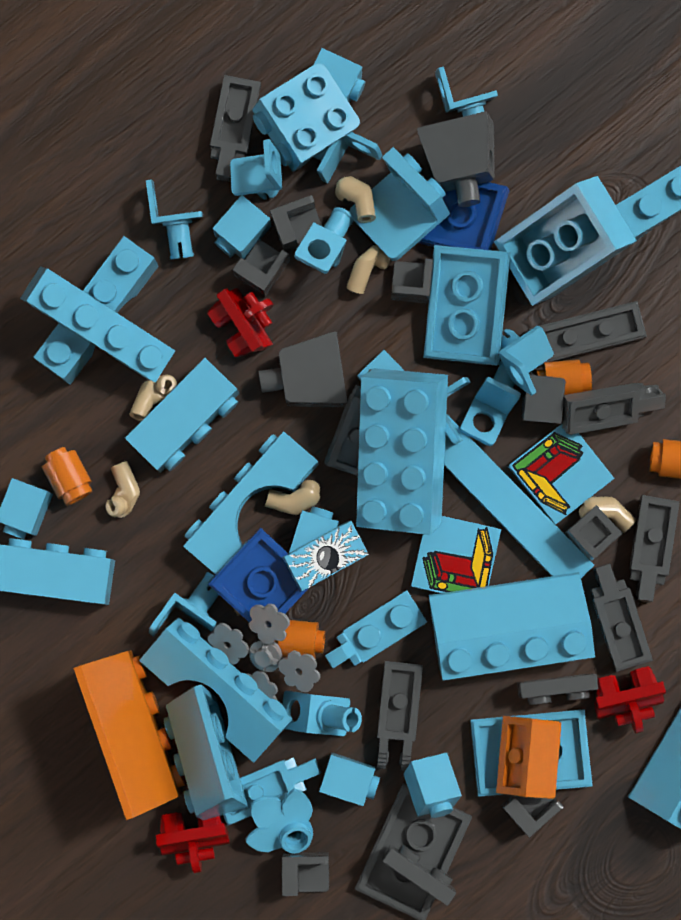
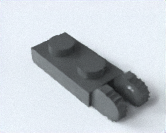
[377,661,423,771]

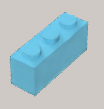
[125,358,239,473]
[0,538,115,605]

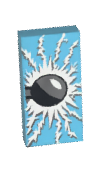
[282,521,369,591]

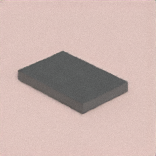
[355,783,472,920]

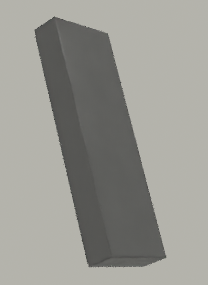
[528,301,647,365]

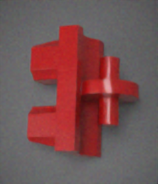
[207,288,274,357]
[595,666,666,734]
[156,812,230,874]

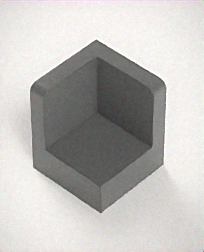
[270,195,322,252]
[233,240,290,297]
[391,259,433,304]
[521,373,566,424]
[564,505,622,561]
[501,795,564,838]
[282,852,329,896]

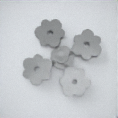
[208,604,320,700]

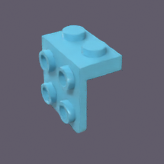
[252,63,360,172]
[349,147,450,261]

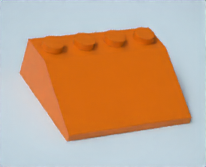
[73,650,185,820]

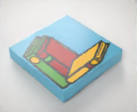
[508,424,615,525]
[411,516,501,593]

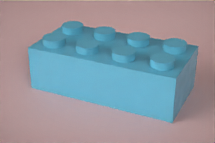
[356,368,448,535]

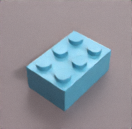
[494,176,637,306]

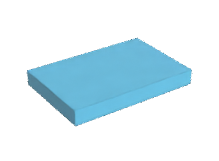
[423,245,510,366]
[470,710,593,797]

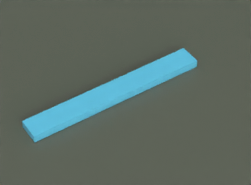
[357,350,594,578]

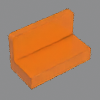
[496,716,561,799]

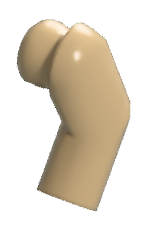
[335,176,376,223]
[346,245,390,294]
[129,374,177,421]
[106,461,140,518]
[265,480,320,515]
[579,497,637,533]

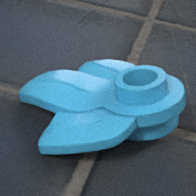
[245,789,313,853]

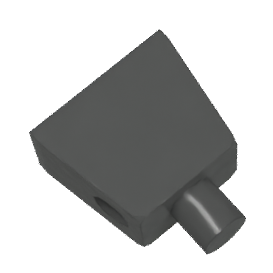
[417,111,495,207]
[259,332,348,407]

